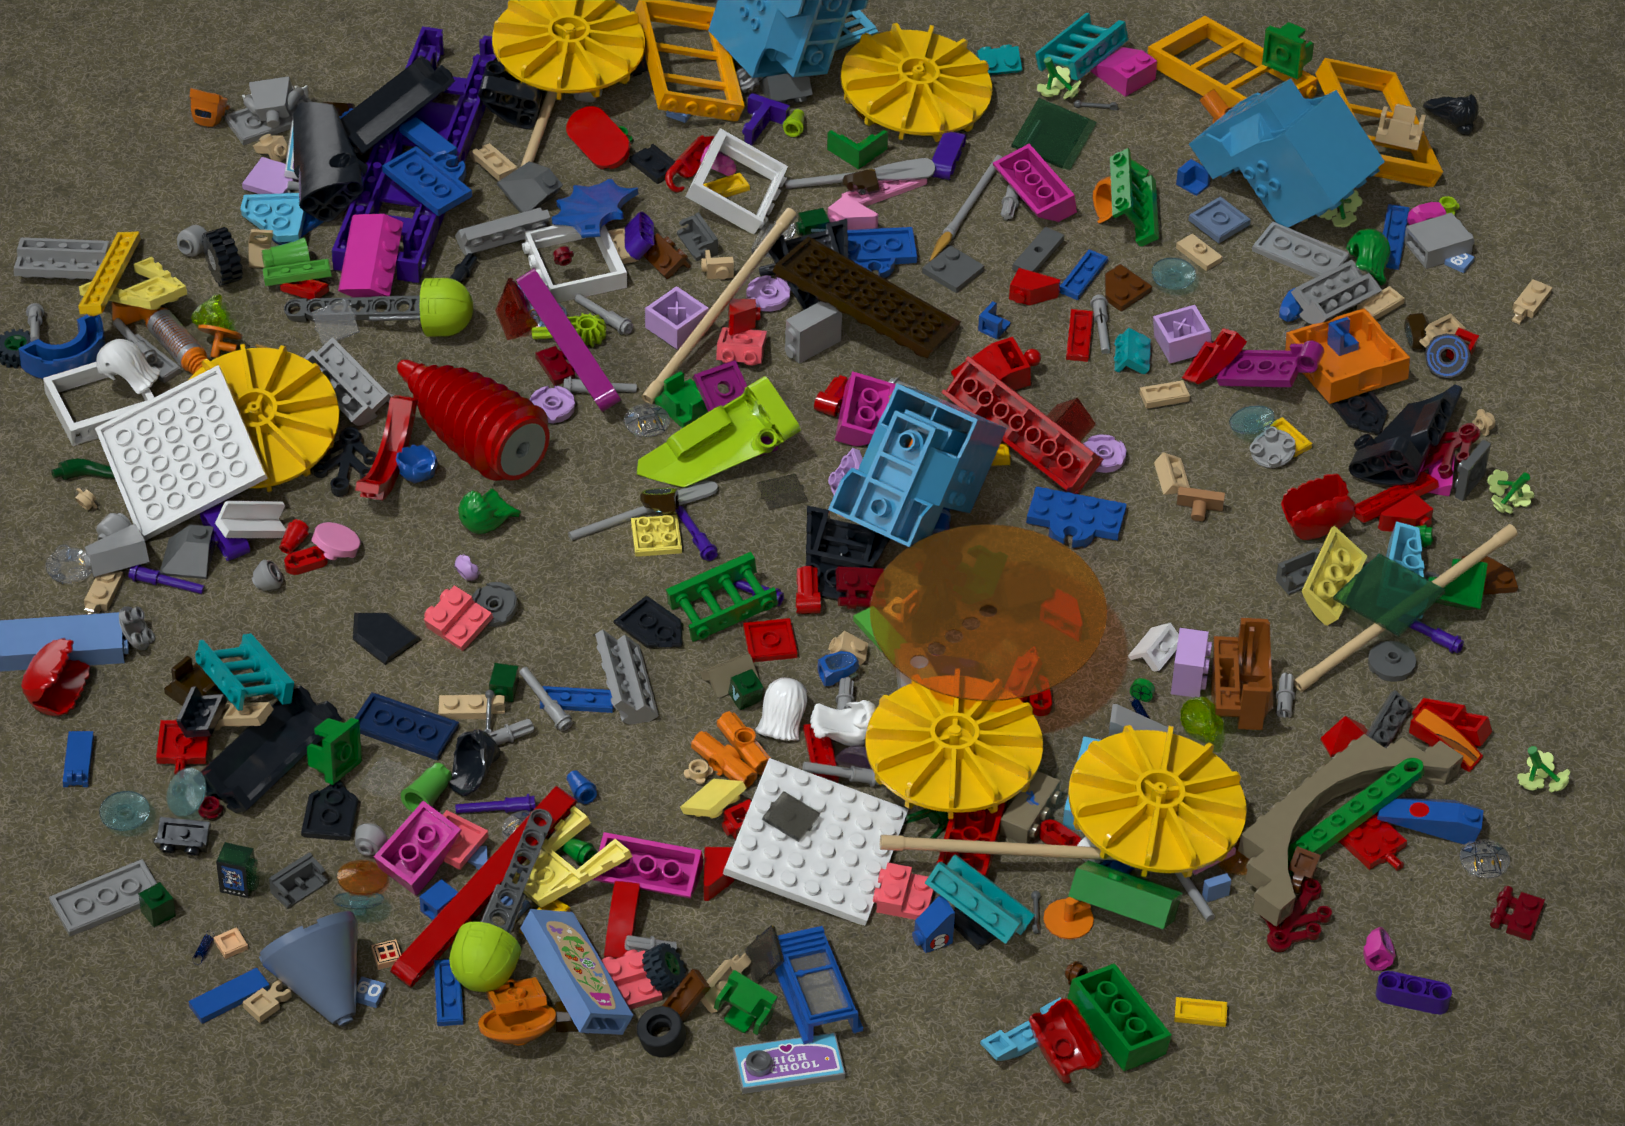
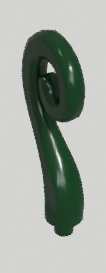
[51,458,115,480]

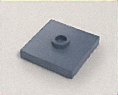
[1188,197,1251,243]

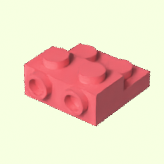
[716,327,767,366]
[424,585,494,651]
[441,810,489,870]
[873,862,934,920]
[601,949,662,1010]

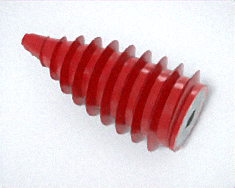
[397,360,550,481]

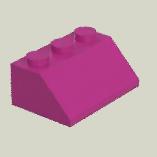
[834,371,896,447]

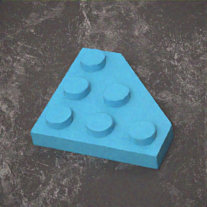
[240,193,306,243]

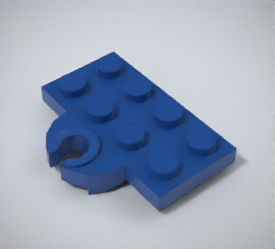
[382,146,472,216]
[848,227,917,278]
[1026,486,1127,548]

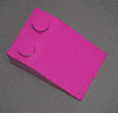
[1090,47,1157,97]
[374,801,462,896]

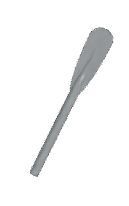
[785,158,935,189]
[568,481,718,541]

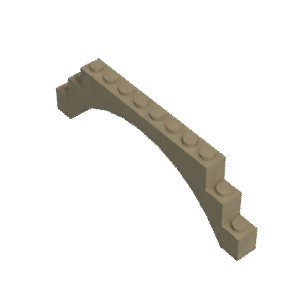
[1238,734,1463,927]

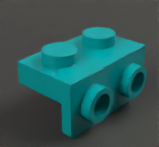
[975,44,1022,75]
[1114,328,1151,374]

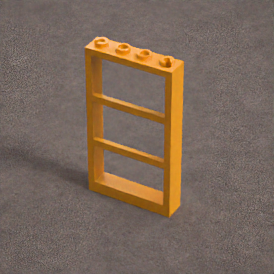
[635,0,745,121]
[1148,16,1318,107]
[1315,58,1443,187]

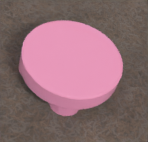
[312,522,360,560]

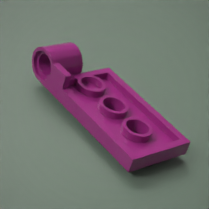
[1217,341,1324,387]
[693,360,778,458]

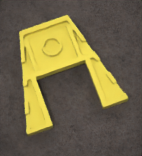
[79,257,187,310]
[512,806,633,908]

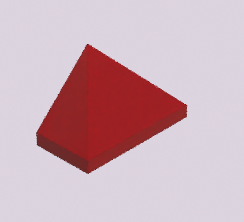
[1320,716,1368,757]

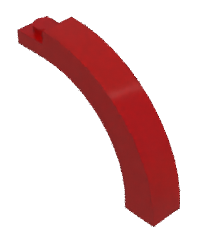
[355,395,418,501]

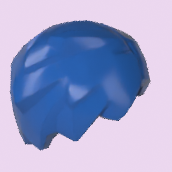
[396,444,438,483]

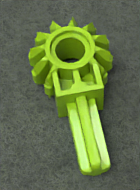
[532,312,606,348]

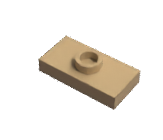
[608,227,639,264]
[1176,234,1223,271]
[1357,286,1405,320]
[1139,380,1190,409]

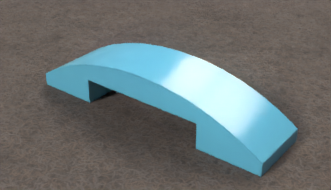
[980,998,1061,1061]

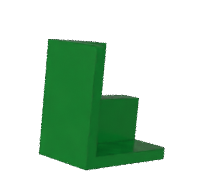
[827,130,888,170]
[1428,559,1488,610]

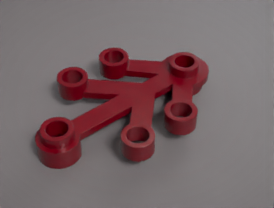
[1420,423,1481,479]
[1260,879,1332,952]

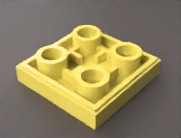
[631,515,682,557]
[680,779,747,819]

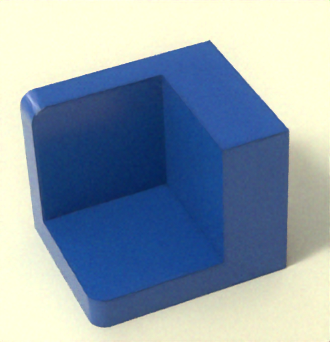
[1176,159,1211,196]
[978,301,1010,339]
[1327,317,1359,356]
[420,879,458,920]

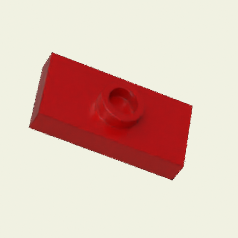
[280,279,329,300]

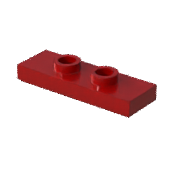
[803,724,839,783]

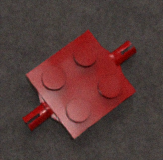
[156,719,209,776]
[1338,813,1407,871]

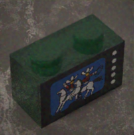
[216,842,260,898]

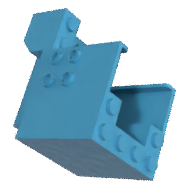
[708,0,869,78]
[1189,79,1385,228]
[828,383,1007,550]

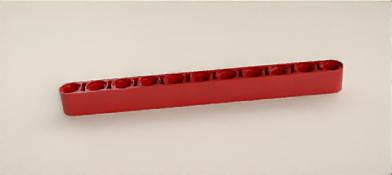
[390,786,577,987]

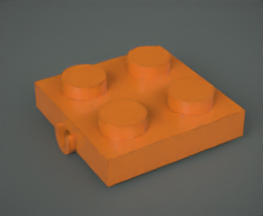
[486,977,547,1016]

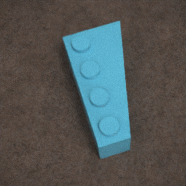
[1376,521,1429,619]

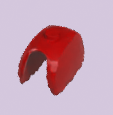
[1281,474,1356,540]
[21,638,90,716]
[1028,998,1102,1084]

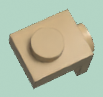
[253,134,288,162]
[701,250,734,279]
[829,631,868,665]

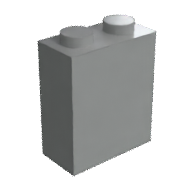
[1404,213,1474,269]
[785,301,842,363]

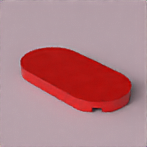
[566,106,631,170]

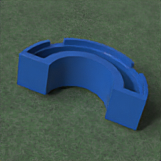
[18,315,106,379]

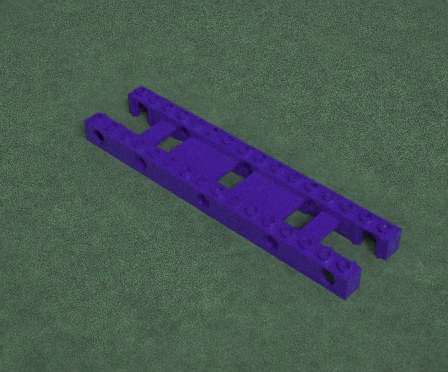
[332,26,496,283]

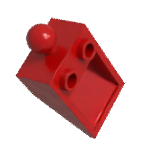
[951,337,1041,390]

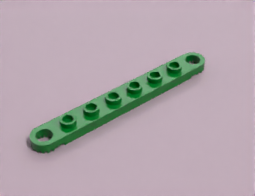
[1288,758,1425,876]

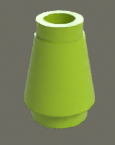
[783,109,805,137]

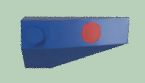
[1377,798,1484,846]

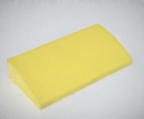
[1302,526,1367,626]

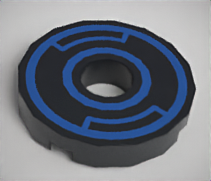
[1425,333,1471,378]

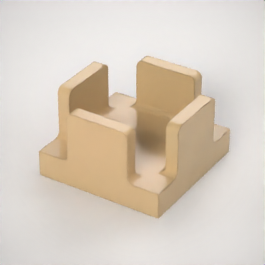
[1375,104,1426,150]

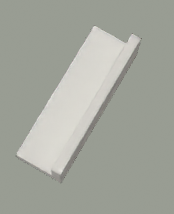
[215,501,286,538]

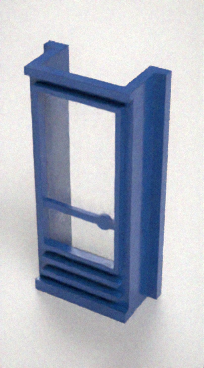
[769,926,863,1045]

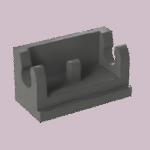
[677,212,718,261]
[1276,548,1320,595]
[269,852,328,909]

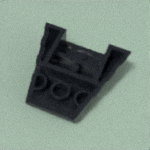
[762,219,848,310]
[806,505,890,601]

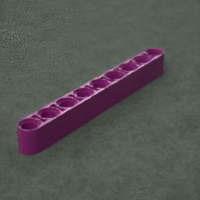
[516,268,621,412]

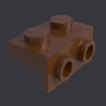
[643,233,691,279]

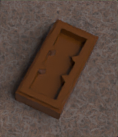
[662,969,711,1022]

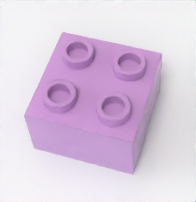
[645,286,709,349]
[1153,305,1212,363]
[1171,628,1212,698]

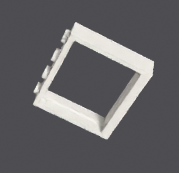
[685,128,788,234]
[522,225,627,303]
[43,362,155,446]

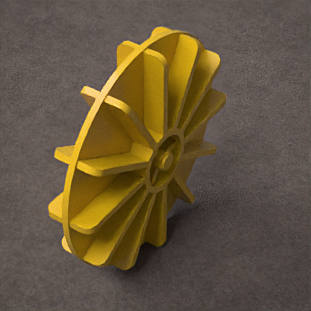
[492,0,645,100]
[841,23,992,142]
[188,344,339,492]
[865,669,1043,819]
[1068,725,1247,878]

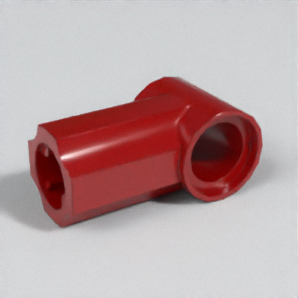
[814,375,848,417]
[796,566,821,614]

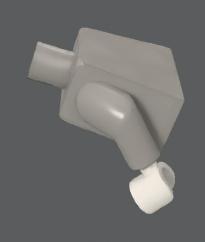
[242,76,309,128]

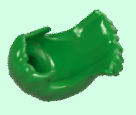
[1346,229,1391,286]
[458,488,521,534]

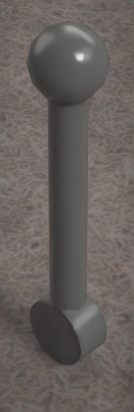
[1074,100,1118,110]
[484,690,494,733]
[1031,891,1041,934]

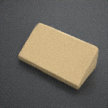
[1154,452,1190,495]

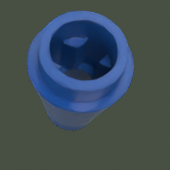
[566,770,597,804]

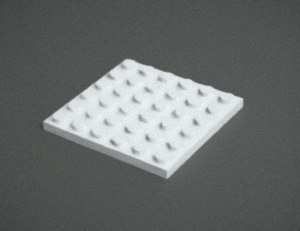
[95,365,268,541]
[723,758,909,926]

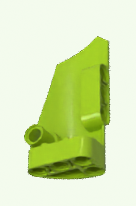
[637,376,801,488]

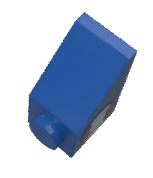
[912,895,955,953]

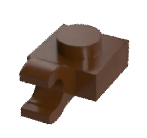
[1288,846,1322,894]

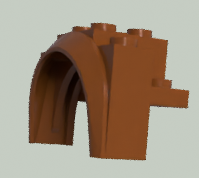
[1211,618,1273,730]

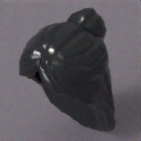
[1423,94,1479,135]
[449,729,501,796]

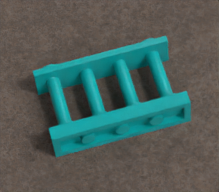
[1035,13,1129,81]
[195,633,294,711]
[925,854,1036,944]

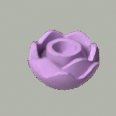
[454,554,481,581]

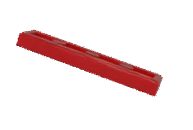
[1354,472,1439,523]

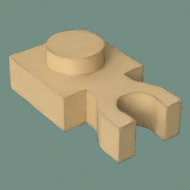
[243,980,292,1023]

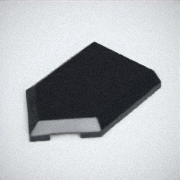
[1331,391,1388,434]
[613,595,682,648]
[353,613,421,665]
[301,780,358,841]

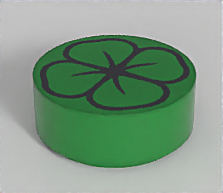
[1130,678,1155,702]

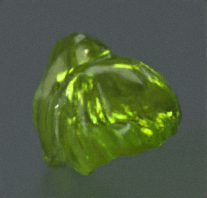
[191,294,232,329]
[1180,696,1223,742]

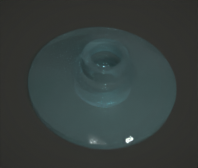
[1151,258,1196,290]
[1229,406,1275,434]
[167,768,206,817]
[99,791,150,831]
[333,891,384,915]

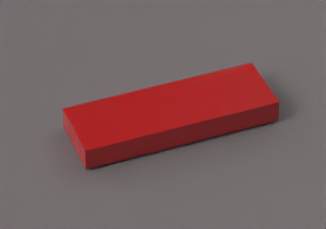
[1066,309,1093,362]

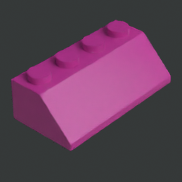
[993,144,1077,222]
[338,214,403,307]
[592,832,704,899]

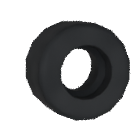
[637,1006,686,1058]

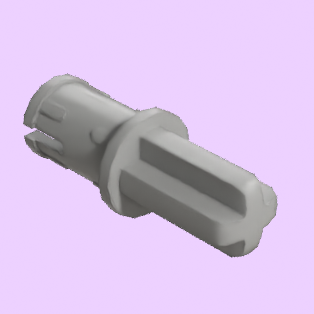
[1001,185,1019,221]
[1276,673,1295,718]
[835,677,855,710]
[488,719,534,746]
[625,935,677,952]

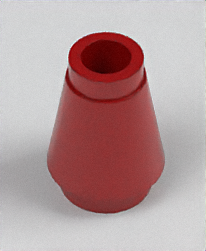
[279,519,309,554]

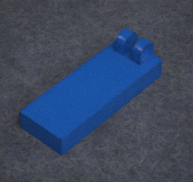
[63,731,94,787]

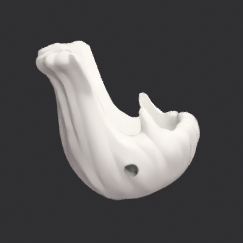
[96,339,160,394]
[755,678,807,741]
[810,700,876,747]

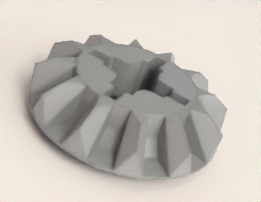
[736,68,763,93]

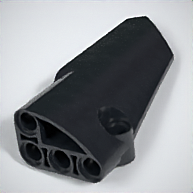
[478,58,546,129]
[293,102,368,222]
[1349,384,1463,485]

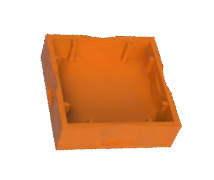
[1285,308,1410,404]

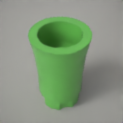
[261,238,310,268]
[401,763,452,812]

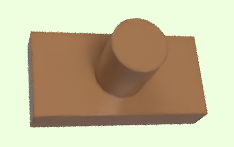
[1177,486,1225,522]

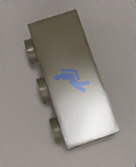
[1000,771,1062,843]

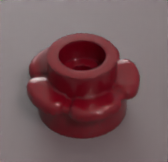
[553,246,574,266]
[198,796,223,819]

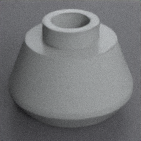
[252,560,283,591]
[355,823,388,856]

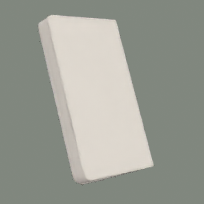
[1128,623,1179,672]

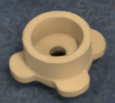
[1472,409,1495,436]
[75,488,98,511]
[684,759,713,784]

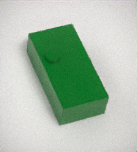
[1069,860,1183,929]
[1067,963,1172,1071]

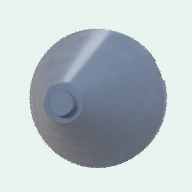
[259,911,358,1027]

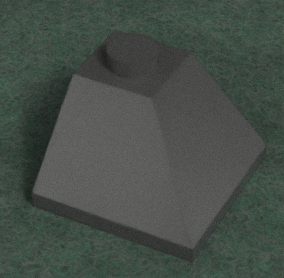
[497,161,563,213]
[160,525,216,579]

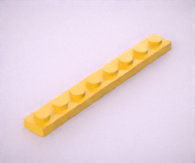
[78,231,141,316]

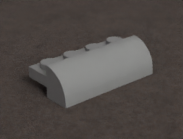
[455,208,550,255]
[14,237,110,280]
[1291,260,1382,324]
[304,337,391,426]
[595,629,659,724]

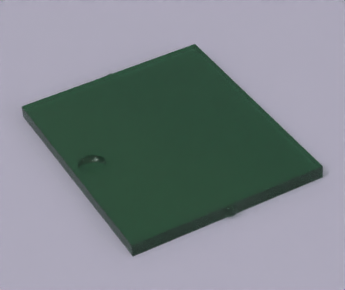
[1011,98,1097,171]
[1333,553,1445,636]

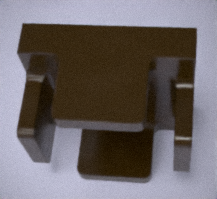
[164,656,225,706]

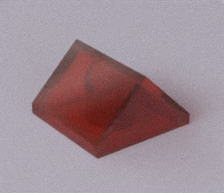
[495,278,538,340]
[1047,398,1095,441]

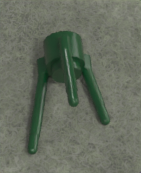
[904,808,949,839]

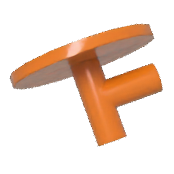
[198,325,243,358]
[1043,897,1094,940]

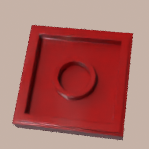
[743,618,797,663]

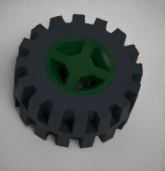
[0,329,31,369]
[642,943,686,993]

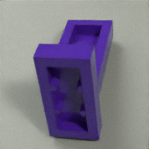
[742,93,790,146]

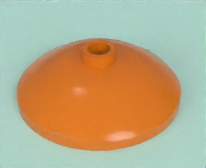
[478,1005,556,1046]

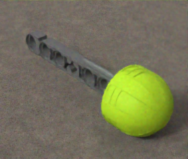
[284,278,473,337]
[449,809,552,992]

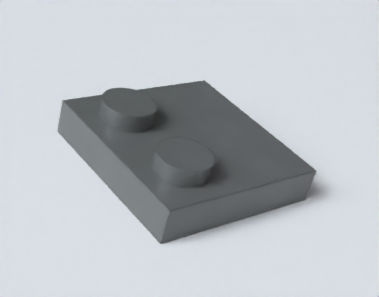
[922,245,984,293]
[1454,440,1491,501]

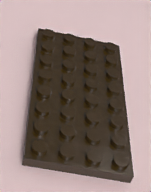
[772,236,961,359]

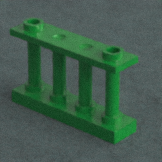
[1110,148,1159,247]
[666,552,778,642]

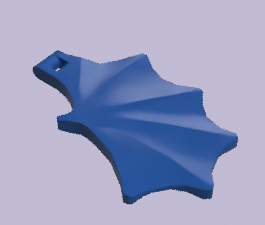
[552,179,638,238]

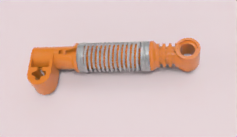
[112,302,210,375]

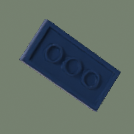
[355,692,459,761]

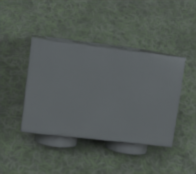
[759,73,813,104]

